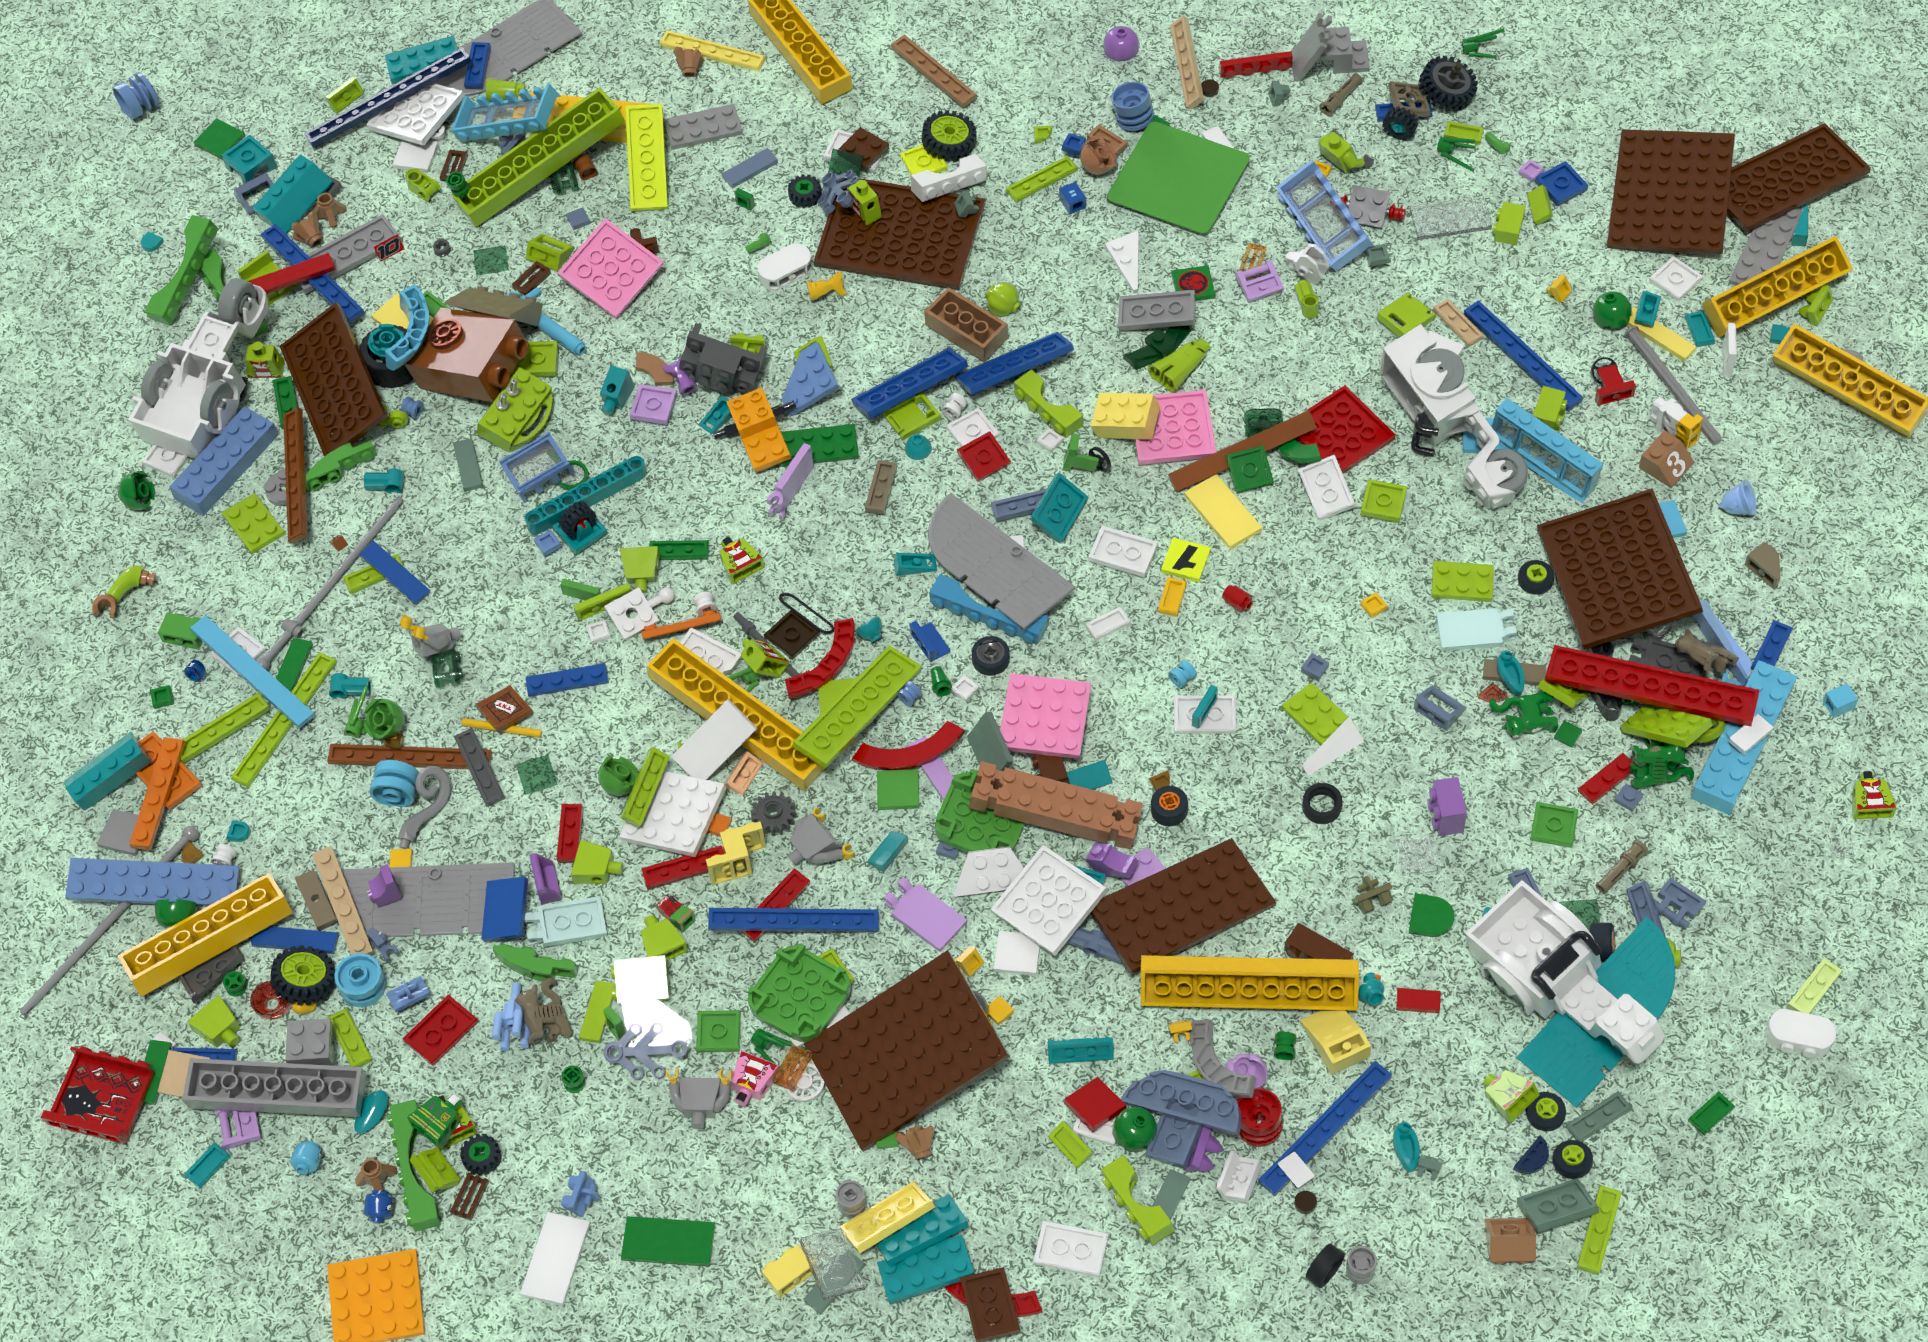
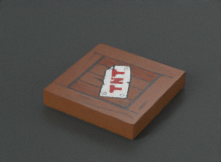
[476,685,533,733]

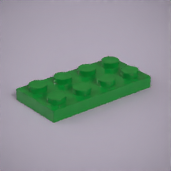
[781,424,859,467]

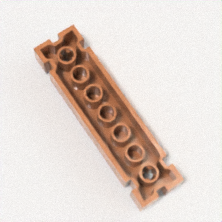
[969,761,1143,849]

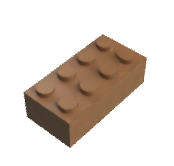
[924,287,1008,362]

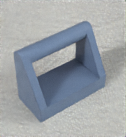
[233,172,273,215]
[1413,685,1466,731]

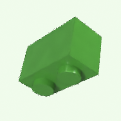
[158,613,203,650]

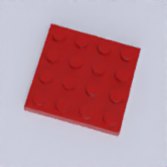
[1295,385,1396,474]

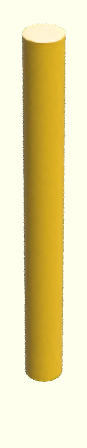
[462,718,542,738]

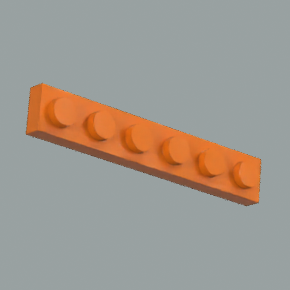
[129,737,186,850]

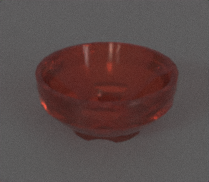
[250,981,289,1018]

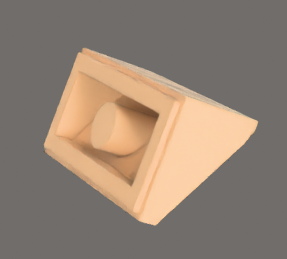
[724,751,763,795]

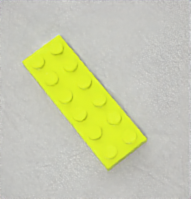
[625,104,668,211]

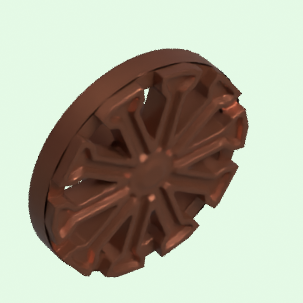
[428,319,463,350]

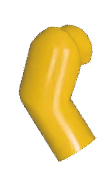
[292,1001,318,1014]

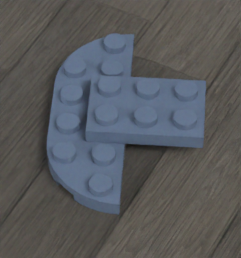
[1121,1070,1242,1168]

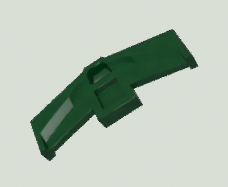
[1123,325,1193,370]

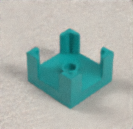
[221,135,277,184]

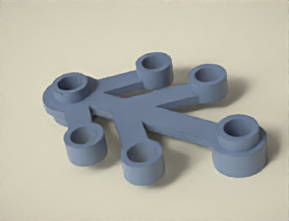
[817,170,861,214]
[603,1022,688,1080]

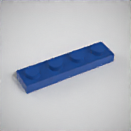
[525,663,608,697]

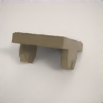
[1388,81,1431,118]

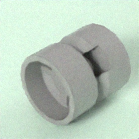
[836,1180,866,1218]
[1346,1246,1377,1285]

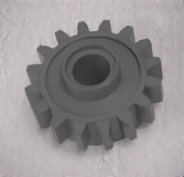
[750,791,797,836]

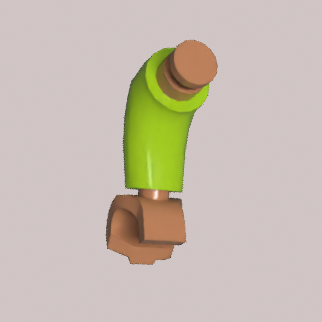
[92,565,156,619]

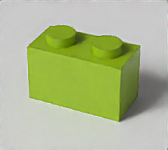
[1492,202,1526,246]

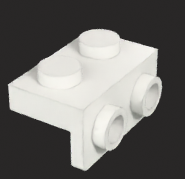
[1216,1151,1262,1203]

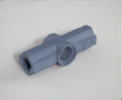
[1066,927,1122,964]

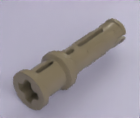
[1319,73,1362,117]
[1596,840,1649,894]

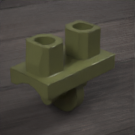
[1351,876,1393,914]

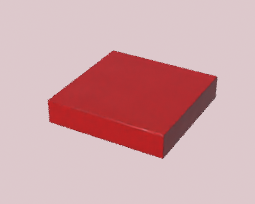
[957,431,1011,482]
[1064,1077,1126,1132]

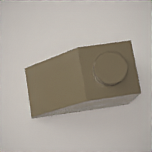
[1745,542,1780,590]

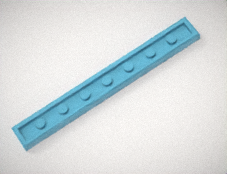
[190,615,314,729]

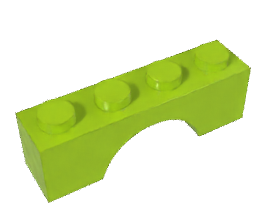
[1014,369,1083,438]
[1101,1155,1174,1246]

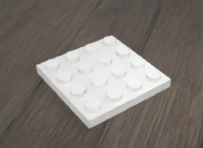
[366,76,465,146]
[619,771,726,857]
[990,845,1108,956]

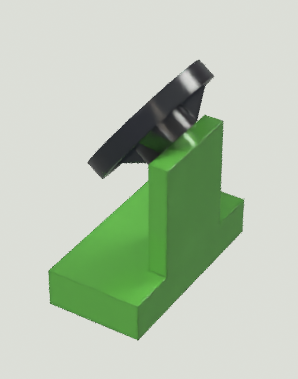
[1062,433,1111,472]

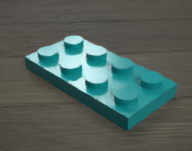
[385,35,458,84]
[875,1194,969,1267]
[877,1234,975,1305]

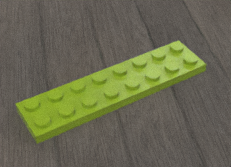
[792,645,922,769]

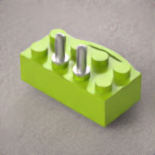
[476,367,552,453]

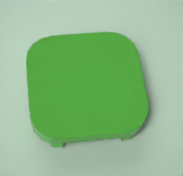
[934,769,1025,853]
[748,943,851,1042]

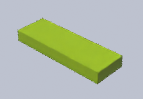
[343,554,405,594]
[573,583,632,621]
[579,980,616,1044]
[327,1008,373,1067]

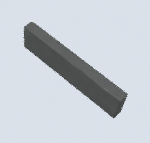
[454,728,506,807]

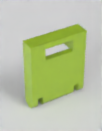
[1377,292,1436,337]
[881,391,941,441]

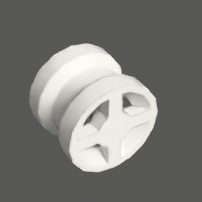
[429,125,447,144]
[693,592,717,616]
[211,845,237,865]

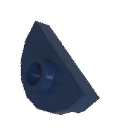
[1513,1135,1549,1174]

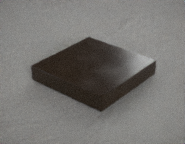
[763,610,820,660]

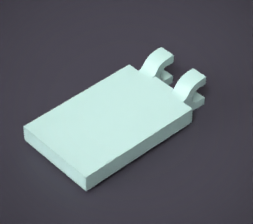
[1436,608,1517,651]
[525,896,607,947]

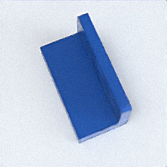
[909,620,950,663]

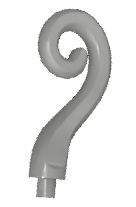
[398,766,451,849]

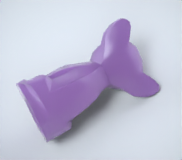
[663,357,698,397]

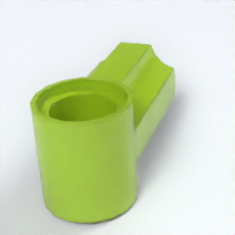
[1294,280,1319,319]

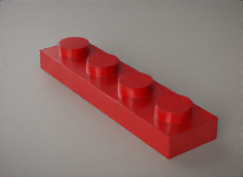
[1219,51,1293,78]
[641,845,724,890]
[741,868,810,943]

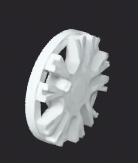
[784,1063,825,1102]

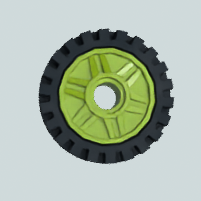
[922,110,977,161]
[270,945,335,1006]

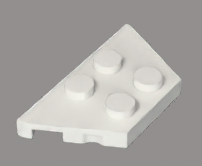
[953,846,1024,897]

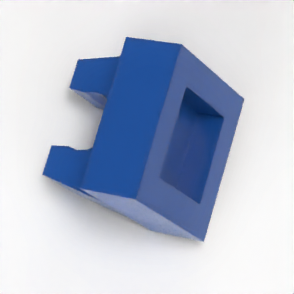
[1062,133,1086,158]

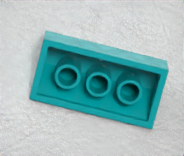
[252,154,334,234]
[64,731,152,810]

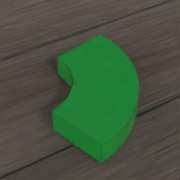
[1276,439,1321,463]

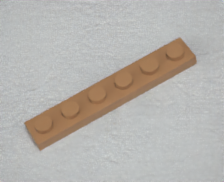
[891,34,977,108]

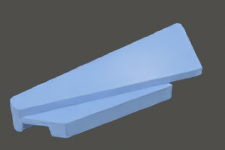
[1693,599,1752,686]

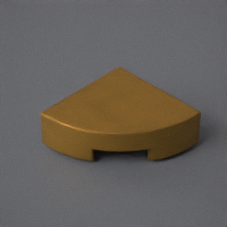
[383,734,404,749]
[1149,770,1170,791]
[182,841,204,864]

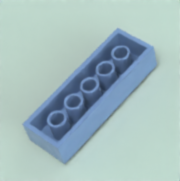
[169,406,278,516]

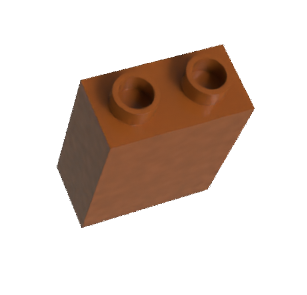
[405,307,529,402]

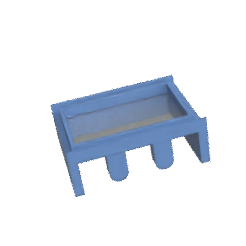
[499,432,575,503]

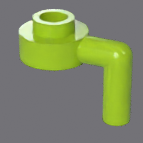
[378,405,408,428]

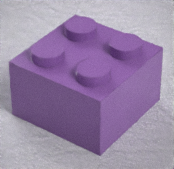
[1427,777,1467,836]

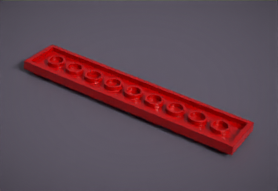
[1545,645,1760,727]

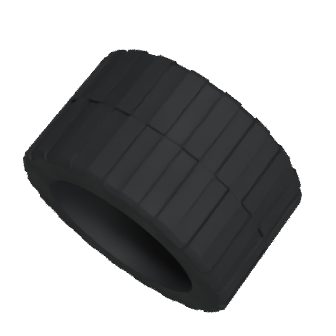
[359,325,413,388]

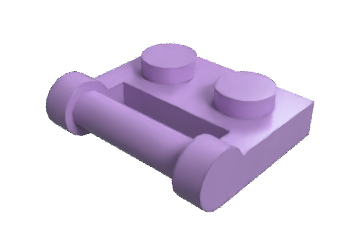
[1235,260,1284,303]
[215,1110,262,1150]

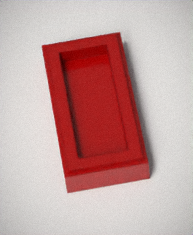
[1396,988,1441,1014]

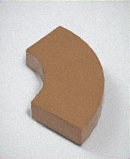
[636,352,674,386]

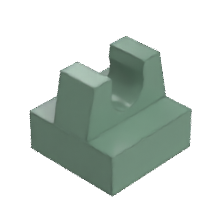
[1268,80,1291,107]
[954,190,979,218]
[1366,244,1390,267]
[1418,1154,1443,1181]

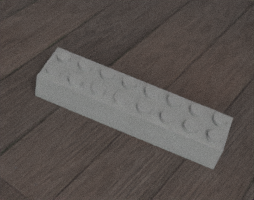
[183,1058,367,1117]

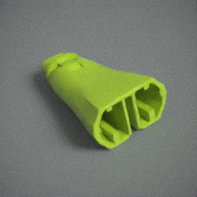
[1148,338,1211,393]

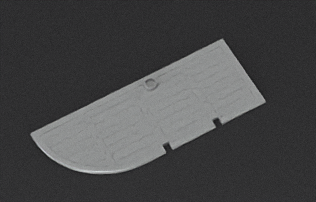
[434,0,582,96]
[928,493,1076,630]
[327,862,514,937]

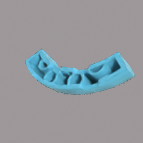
[385,284,429,371]

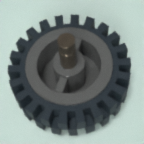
[1418,56,1478,111]

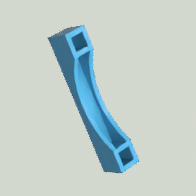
[929,574,1049,644]

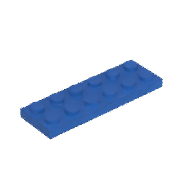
[955,332,1074,394]
[851,348,968,418]

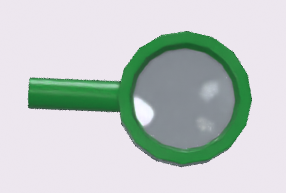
[547,449,589,490]

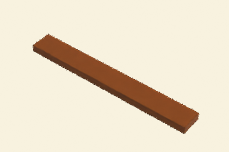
[283,407,308,544]
[1168,410,1317,492]
[327,744,492,770]

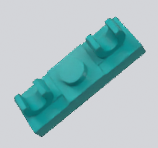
[1047,1036,1114,1064]

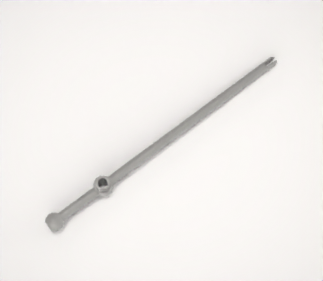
[256,497,403,671]
[20,826,199,1016]

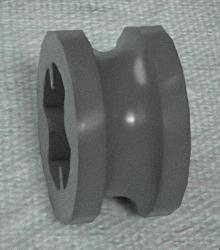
[433,239,451,257]

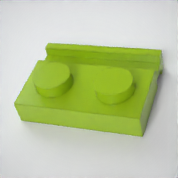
[409,1147,461,1193]

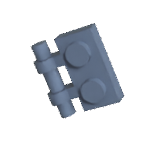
[1654,877,1706,930]

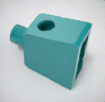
[600,365,635,415]

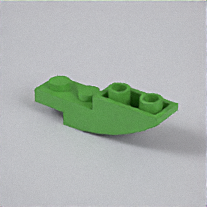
[305,440,377,492]
[493,944,578,981]

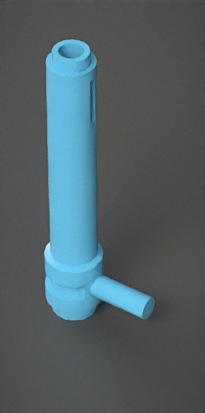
[506,287,586,355]

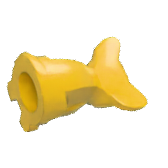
[806,271,846,301]

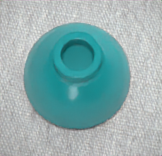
[905,434,932,460]
[856,616,882,643]

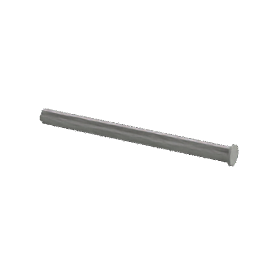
[1624,326,1722,445]

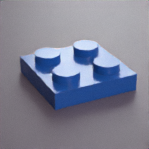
[1535,161,1588,206]

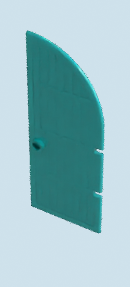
[1516,917,1676,1108]

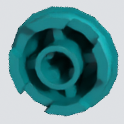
[368,324,405,362]

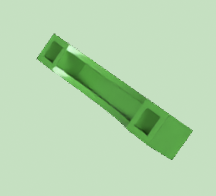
[144,215,219,325]
[197,247,269,341]
[387,1099,441,1232]

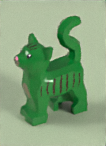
[1630,744,1694,788]

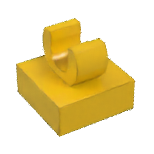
[1546,275,1572,303]
[955,946,984,977]
[1167,1019,1192,1043]

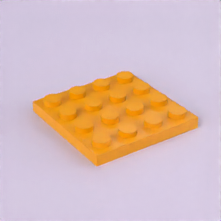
[327,1249,425,1342]

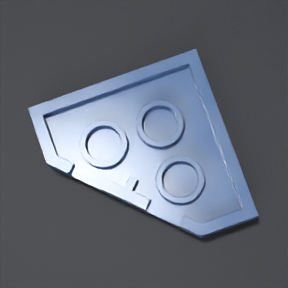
[782,342,840,416]

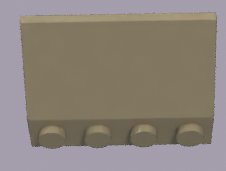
[445,286,543,326]

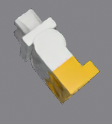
[1650,397,1703,450]

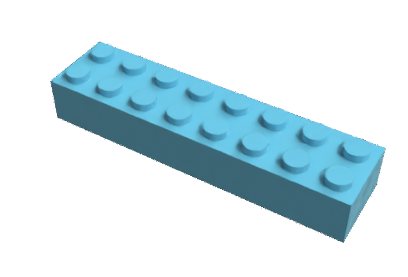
[1691,660,1797,815]

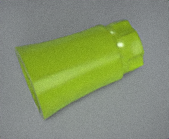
[486,78,526,103]

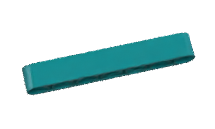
[525,456,647,535]

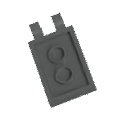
[1629,637,1706,677]

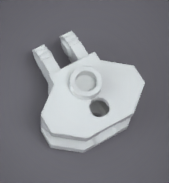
[1285,243,1330,285]

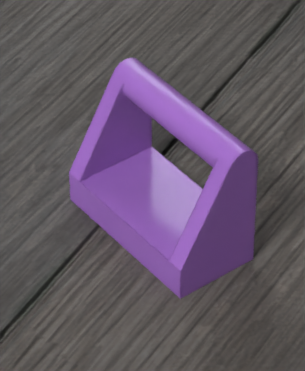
[529,853,562,905]

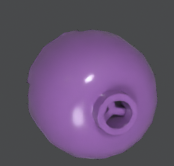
[1103,26,1139,61]

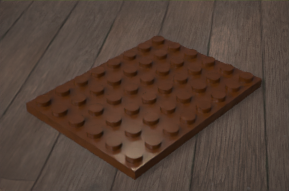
[1607,129,1735,254]
[813,178,985,290]
[1537,488,1703,650]
[804,950,1010,1152]

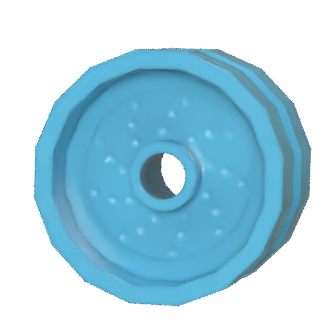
[369,760,419,807]
[334,953,386,1008]

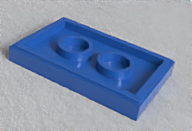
[481,876,528,942]

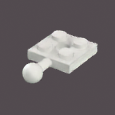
[604,587,674,641]

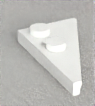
[1105,231,1139,294]

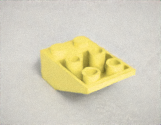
[1300,1010,1371,1075]

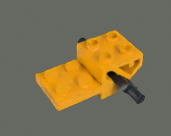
[713,387,796,473]

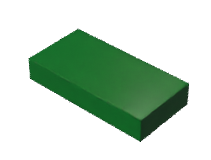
[1688,1091,1735,1136]

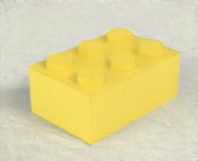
[1091,393,1160,440]

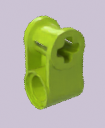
[405,169,441,202]

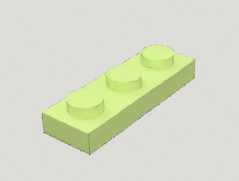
[1787,958,1842,1014]

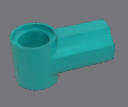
[363,468,404,493]
[329,673,371,699]

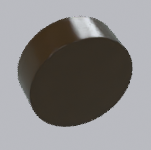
[1201,79,1219,97]
[1294,1191,1317,1214]

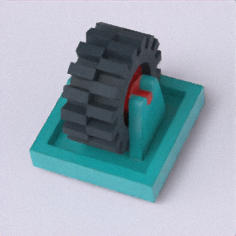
[552,501,608,555]

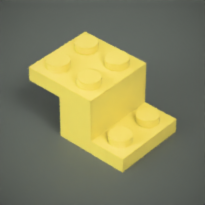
[706,821,766,885]

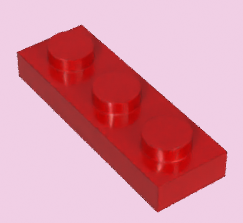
[1578,753,1633,805]
[556,804,583,863]

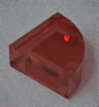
[1478,682,1508,702]

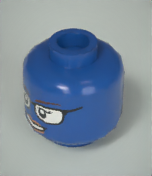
[364,1190,394,1223]

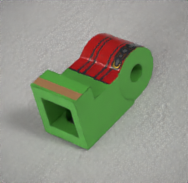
[655,894,696,933]

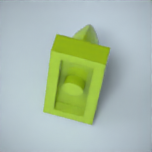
[325,77,364,113]
[1798,285,1833,326]

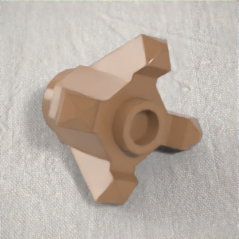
[673,47,704,77]
[313,193,347,227]
[292,212,323,247]
[895,1125,935,1160]
[355,1157,397,1191]

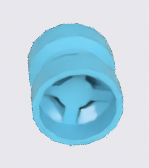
[1168,660,1197,688]

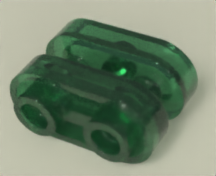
[548,161,579,196]
[1244,408,1283,438]
[431,648,464,689]

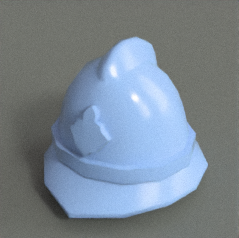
[1719,479,1757,515]

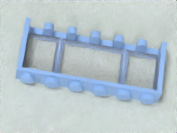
[1276,160,1374,272]

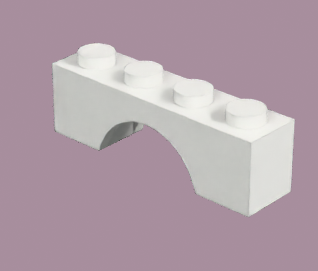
[911,154,987,202]

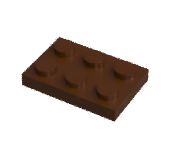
[960,1267,1020,1342]

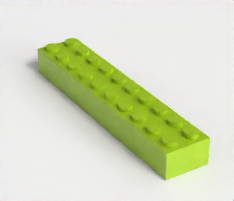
[450,87,625,227]

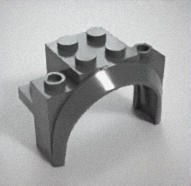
[679,323,768,394]

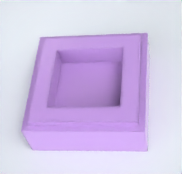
[1518,159,1545,183]

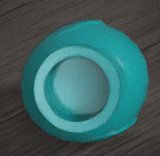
[1358,972,1384,1006]

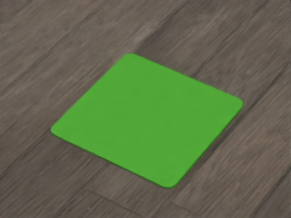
[1107,122,1250,234]

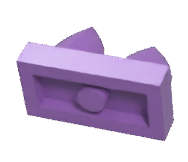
[1183,1126,1224,1173]

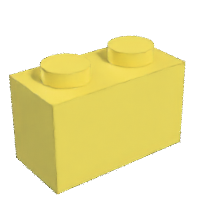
[762,1245,815,1299]

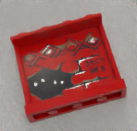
[40,1046,155,1145]

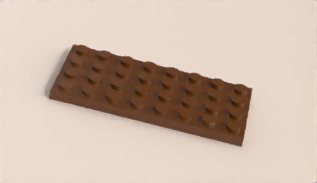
[1727,123,1871,232]
[280,302,388,457]
[1090,838,1276,975]

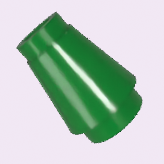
[930,666,952,697]

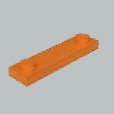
[641,609,721,639]

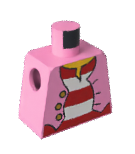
[731,1051,780,1106]

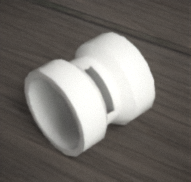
[942,393,967,420]

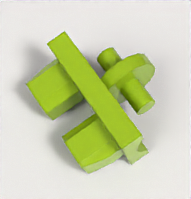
[730,333,765,354]

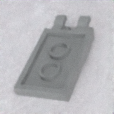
[1291,13,1334,81]

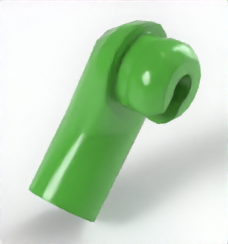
[1485,132,1510,154]
[745,233,771,253]

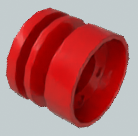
[1237,1088,1283,1147]

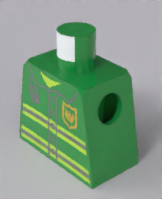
[407,1094,462,1150]

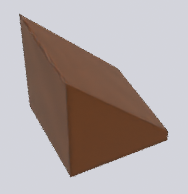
[329,535,348,552]

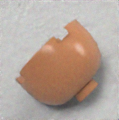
[1080,137,1117,175]

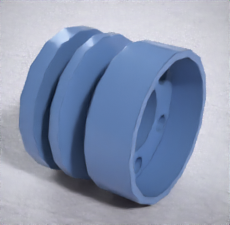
[112,72,159,120]
[1111,82,1154,131]

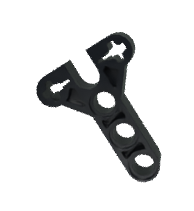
[1587,642,1623,721]

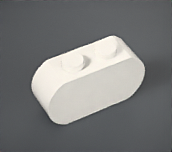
[758,243,812,291]
[1766,1008,1836,1058]

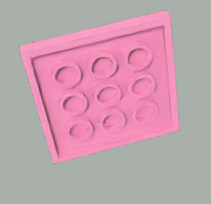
[558,218,664,319]
[1135,390,1216,465]
[1000,673,1091,759]

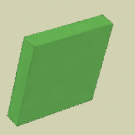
[877,769,919,810]
[1530,802,1578,848]
[696,1010,741,1053]

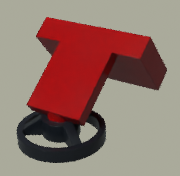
[1591,357,1636,406]

